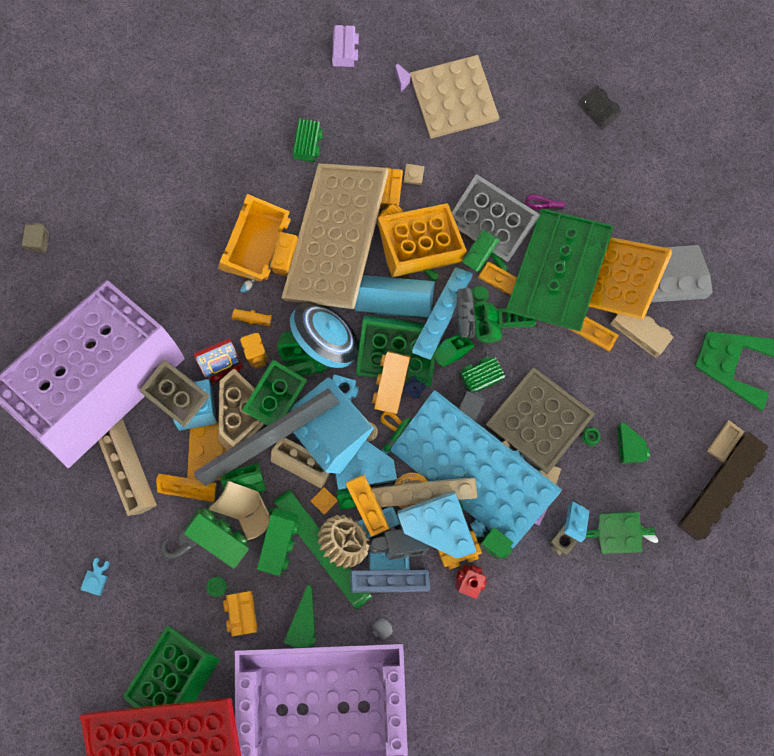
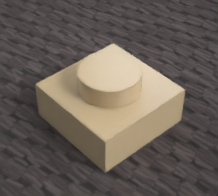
[404,164,424,185]

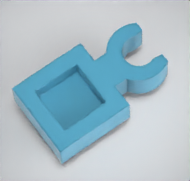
[80,558,110,596]

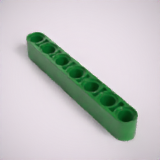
[273,489,373,610]

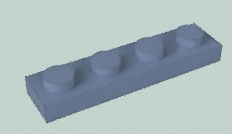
[350,570,430,593]

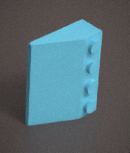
[289,378,374,474]

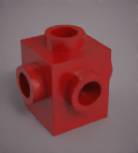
[455,564,487,599]

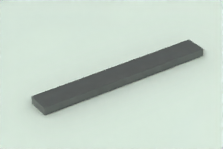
[194,388,339,486]

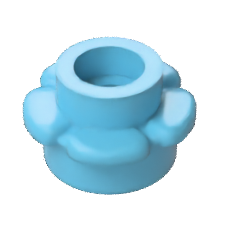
[470,520,487,538]

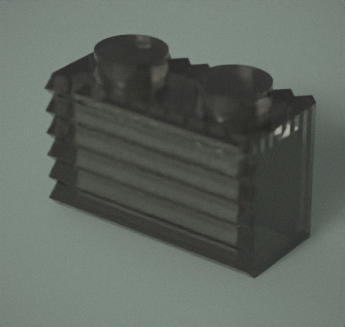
[578,86,621,130]

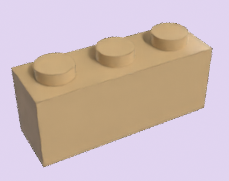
[610,314,674,358]
[271,437,331,489]

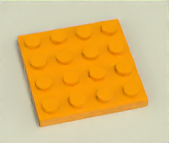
[589,237,672,320]

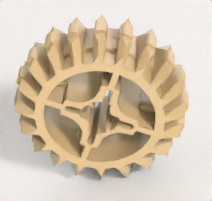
[317,515,370,568]

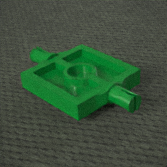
[586,511,655,554]

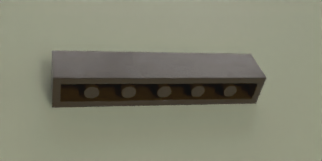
[677,432,768,540]

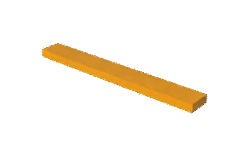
[478,261,619,351]

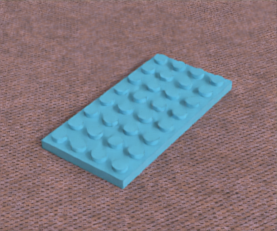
[391,390,562,548]

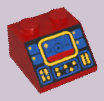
[194,339,244,383]

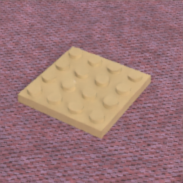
[410,55,499,139]

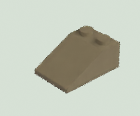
[139,360,210,427]

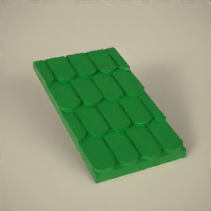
[506,209,614,332]

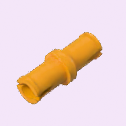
[232,308,272,327]

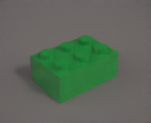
[184,507,249,568]

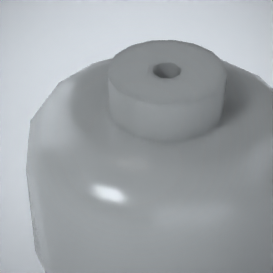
[371,618,393,640]

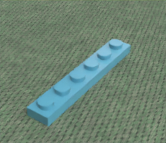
[412,267,473,360]

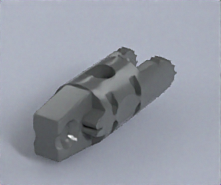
[457,288,475,338]

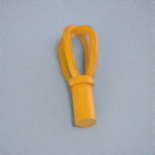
[381,412,402,431]

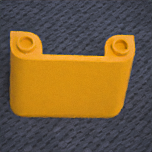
[218,194,291,282]

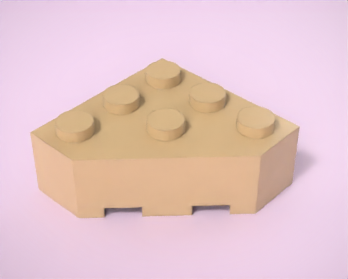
[218,369,264,450]

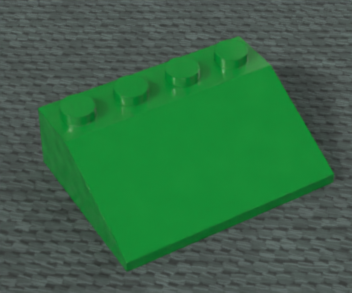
[356,315,435,386]
[122,625,220,708]

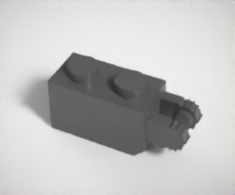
[369,528,429,560]

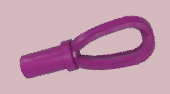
[525,194,565,210]

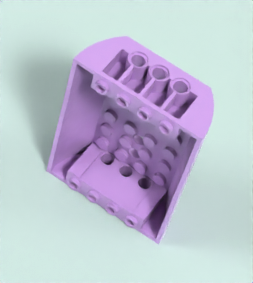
[0,280,185,468]
[235,644,408,756]

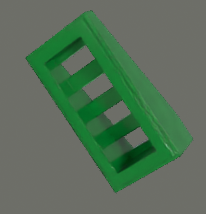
[497,308,536,328]

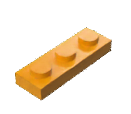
[156,474,217,502]
[346,474,390,536]

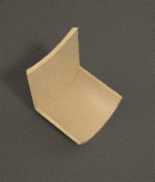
[209,481,270,540]

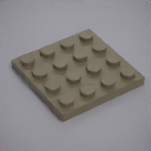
[486,367,595,474]

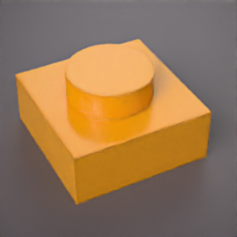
[311,487,338,515]

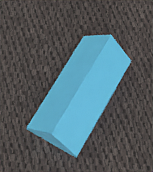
[355,275,435,318]

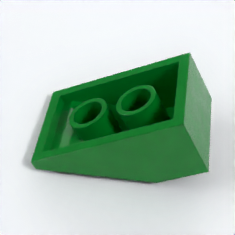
[242,360,307,426]

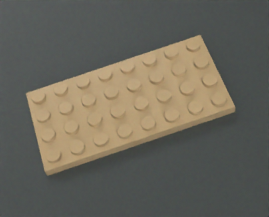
[282,163,389,309]

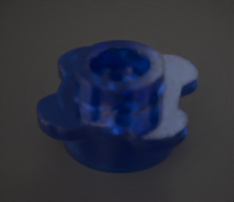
[403,376,426,399]

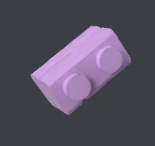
[332,25,359,67]

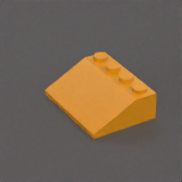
[378,203,467,277]

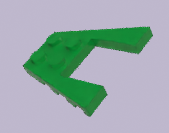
[695,331,774,411]

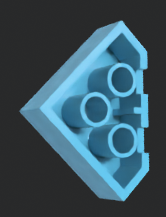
[336,440,397,490]
[397,491,476,558]

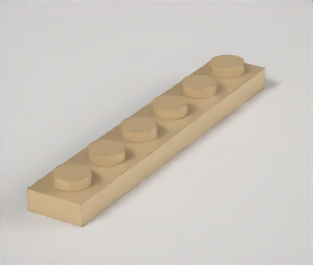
[371,477,478,507]

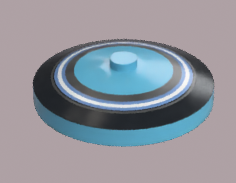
[290,302,359,368]

